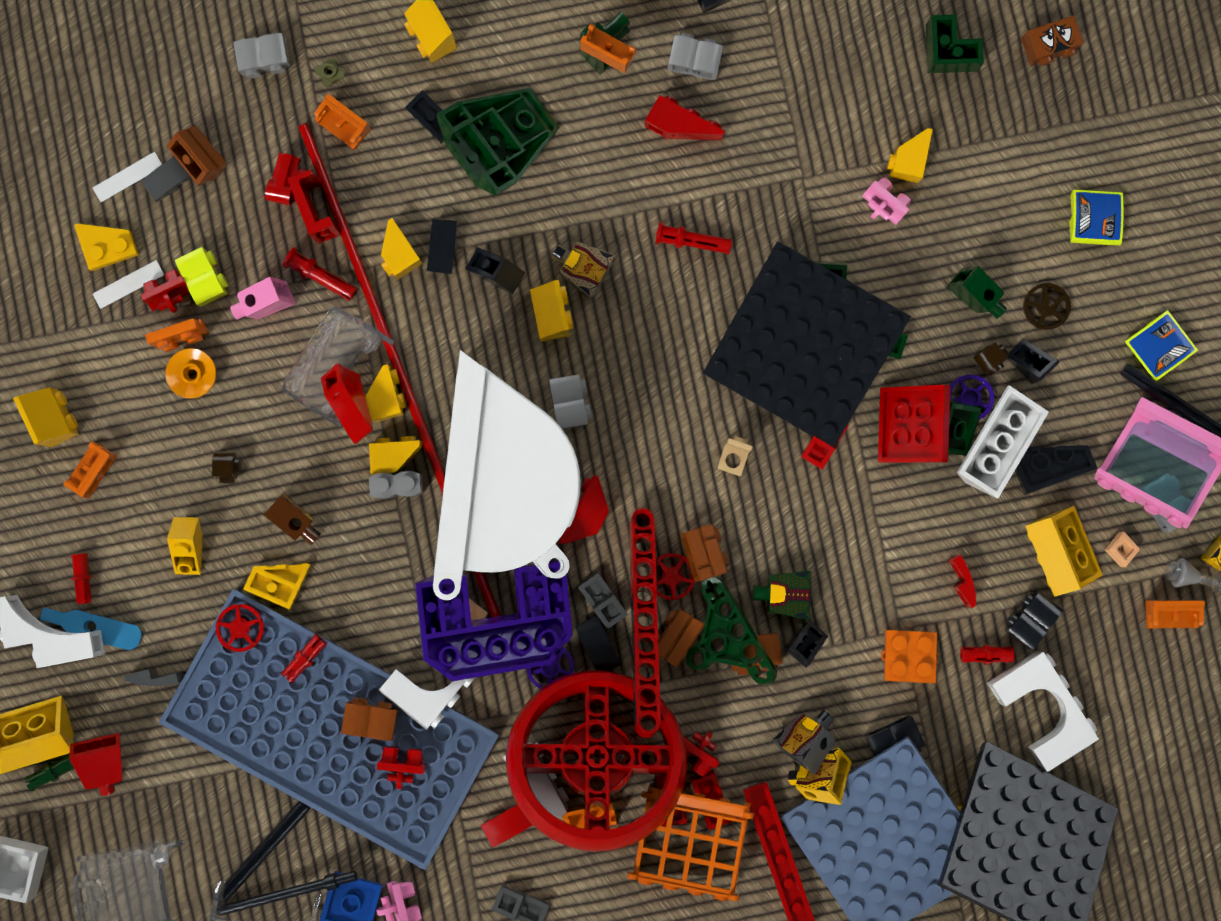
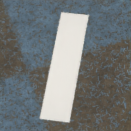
[93,152,162,202]
[93,260,164,309]

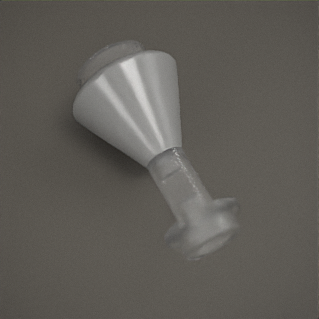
[1166,558,1221,593]

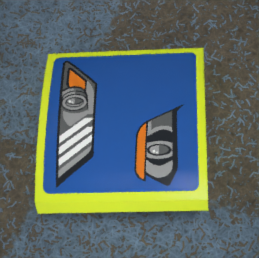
[1069,190,1124,246]
[1125,310,1198,381]

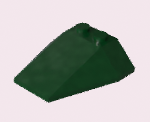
[436,88,559,196]

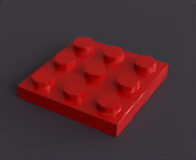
[878,385,950,463]

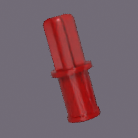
[71,553,92,604]

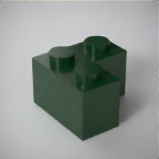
[926,14,984,73]

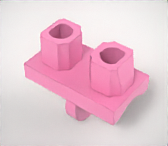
[862,178,911,225]
[376,881,422,921]

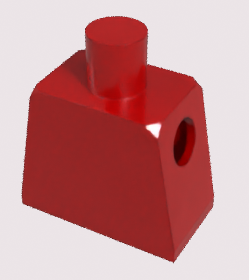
[69,733,122,796]

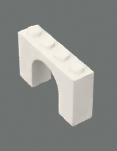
[987,651,1099,772]
[379,670,476,730]

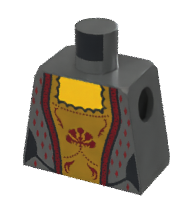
[772,710,835,774]

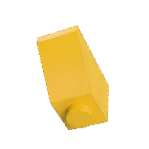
[887,128,933,183]
[381,218,423,280]

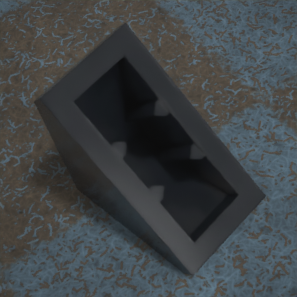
[1007,339,1059,384]
[783,619,828,668]

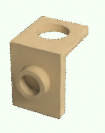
[717,436,753,476]

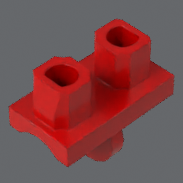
[141,269,190,313]
[683,731,720,777]
[377,746,426,790]

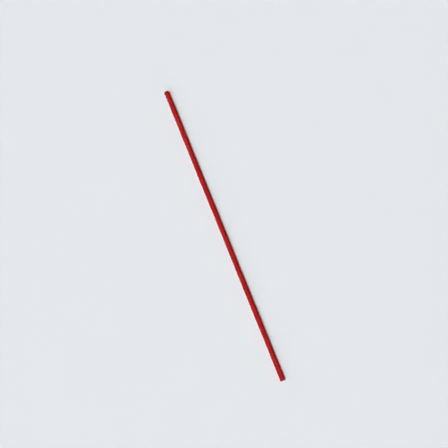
[298,123,501,617]

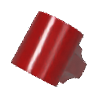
[265,153,301,206]

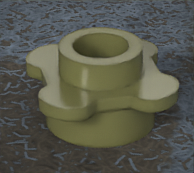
[315,57,344,87]

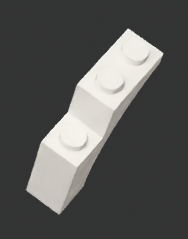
[0,595,105,668]

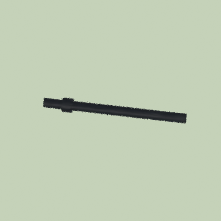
[211,871,358,918]

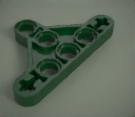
[685,577,777,685]

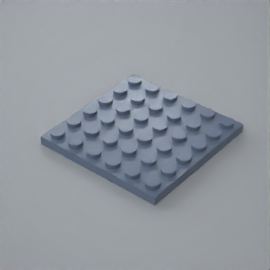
[780,736,960,921]

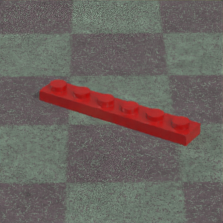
[742,781,815,921]

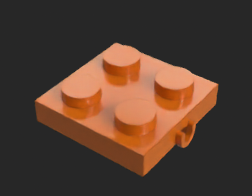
[145,318,209,352]
[881,630,938,684]

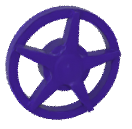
[950,375,994,420]
[527,647,574,689]

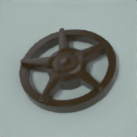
[1023,283,1071,330]

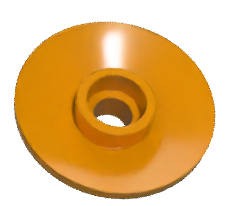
[165,348,216,399]

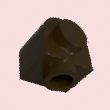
[973,342,1010,375]
[212,453,241,483]

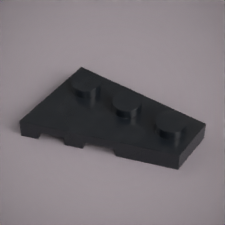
[1015,445,1098,495]

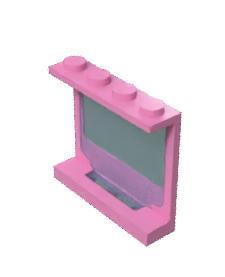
[1094,397,1221,529]

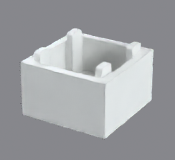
[0,836,49,903]

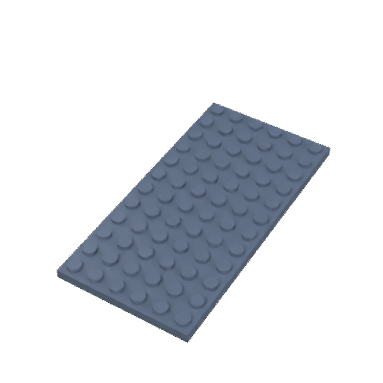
[159,589,499,870]

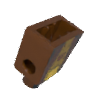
[264,492,321,545]

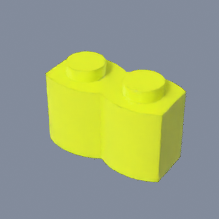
[175,247,229,307]

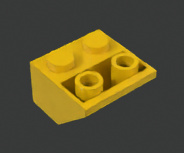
[530,280,574,342]

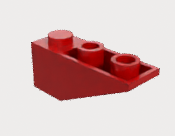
[644,95,725,141]
[321,363,373,444]

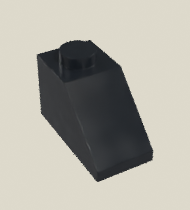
[465,247,525,294]

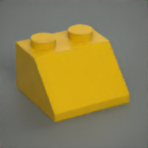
[404,0,457,63]
[13,387,79,447]

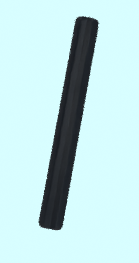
[1120,364,1221,438]
[217,801,311,902]

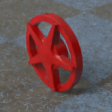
[648,553,695,600]
[216,604,264,652]

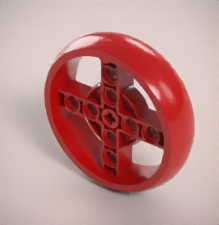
[506,670,687,852]

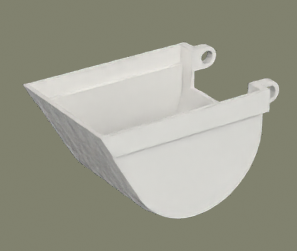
[433,350,581,600]

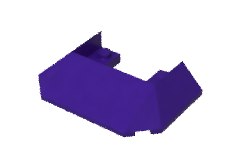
[415,560,573,681]

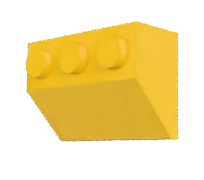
[1026,505,1103,597]
[0,695,74,774]

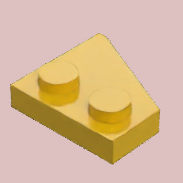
[74,223,139,271]
[243,563,311,610]

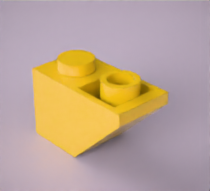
[365,364,406,423]
[369,436,423,475]
[167,517,202,575]

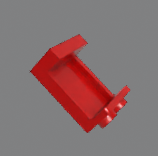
[287,169,341,244]

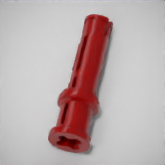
[655,222,732,255]
[283,247,358,302]

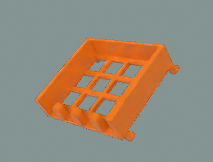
[627,783,754,901]

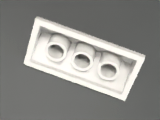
[957,386,1049,498]

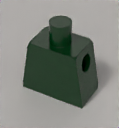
[946,266,1007,319]

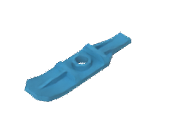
[40,607,142,650]

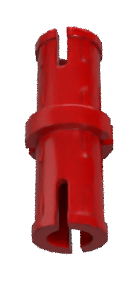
[281,634,327,683]
[960,645,1014,665]

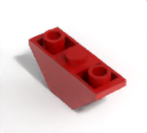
[559,475,609,544]

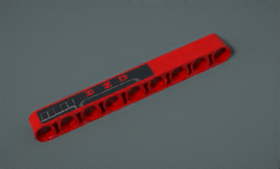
[629,508,661,738]

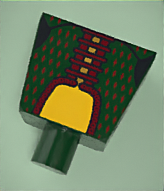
[753,571,811,619]

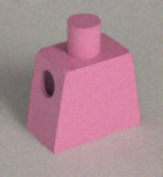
[230,277,296,320]

